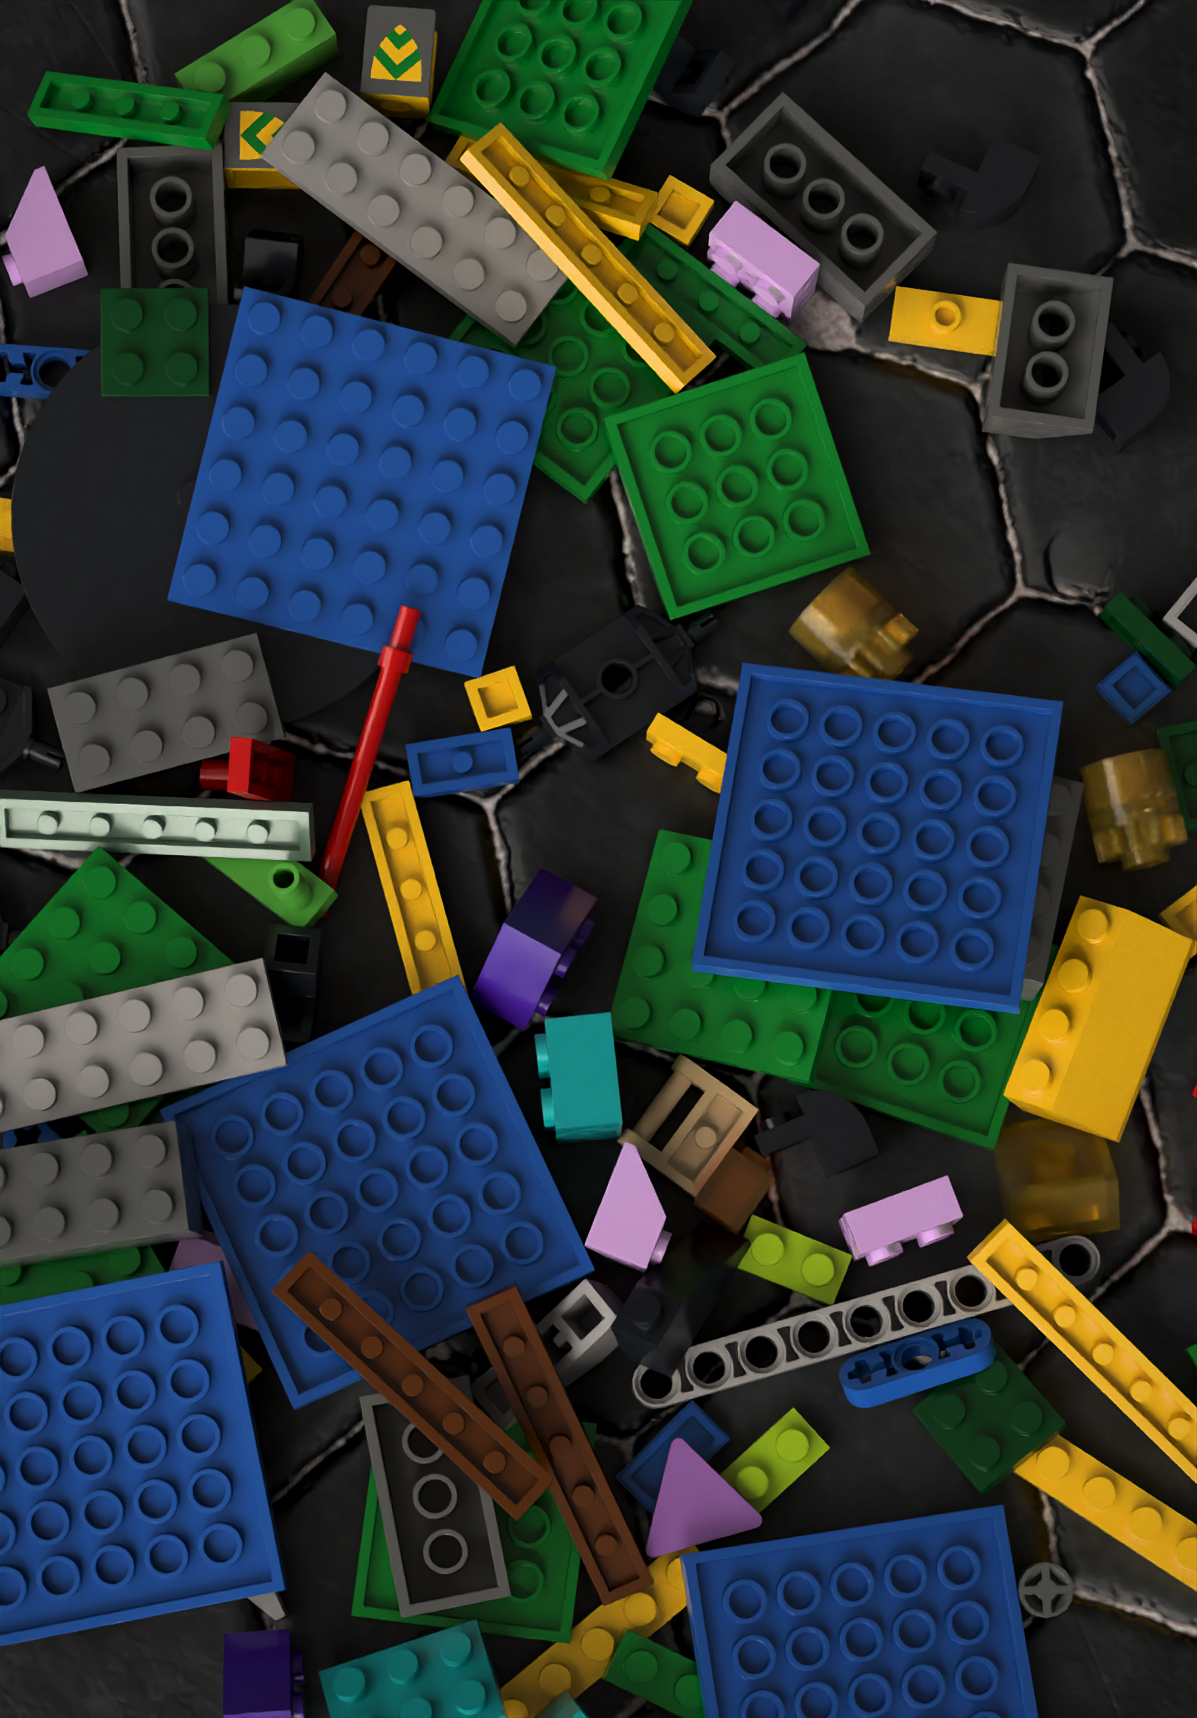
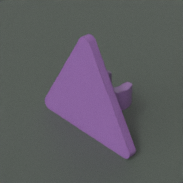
[645,1438,762,1557]

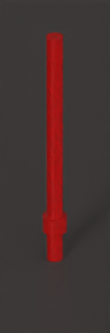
[317,604,422,917]

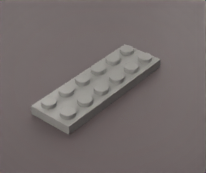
[261,72,568,349]
[0,958,289,1134]

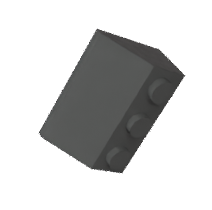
[982,263,1114,439]

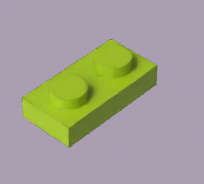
[738,1214,853,1306]
[720,1407,830,1513]

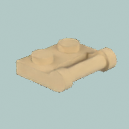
[617,1054,759,1198]

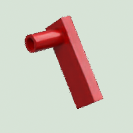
[200,737,296,802]

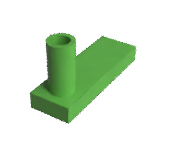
[200,798,339,928]

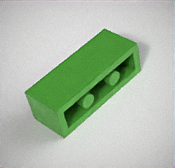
[175,0,339,102]

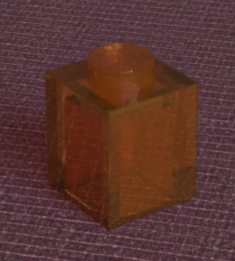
[693,1147,776,1234]

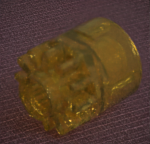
[789,567,919,681]
[1076,749,1189,871]

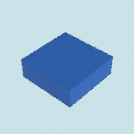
[1095,651,1172,727]

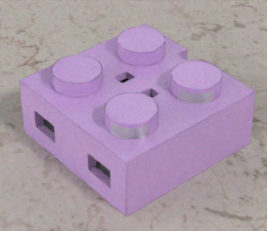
[706,201,820,325]
[838,1175,963,1267]

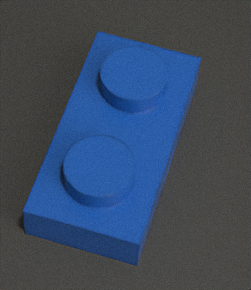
[405,727,520,800]

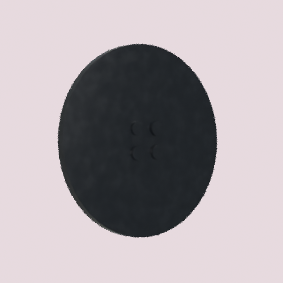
[11,304,380,724]

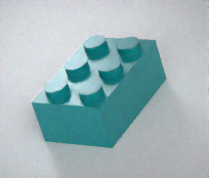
[535,1012,623,1144]
[318,1619,509,1718]

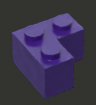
[469,868,598,1031]
[223,1628,305,1718]

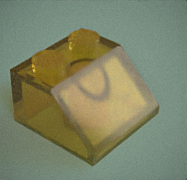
[993,1118,1120,1242]

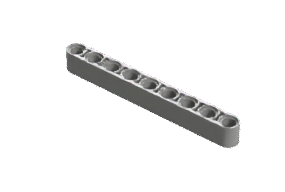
[631,1235,1100,1409]

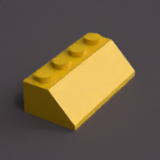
[1003,895,1195,1143]

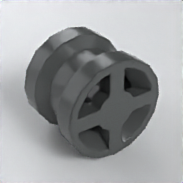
[1016,1562,1074,1618]

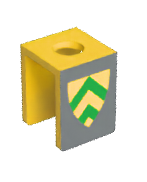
[360,5,438,120]
[224,102,301,189]

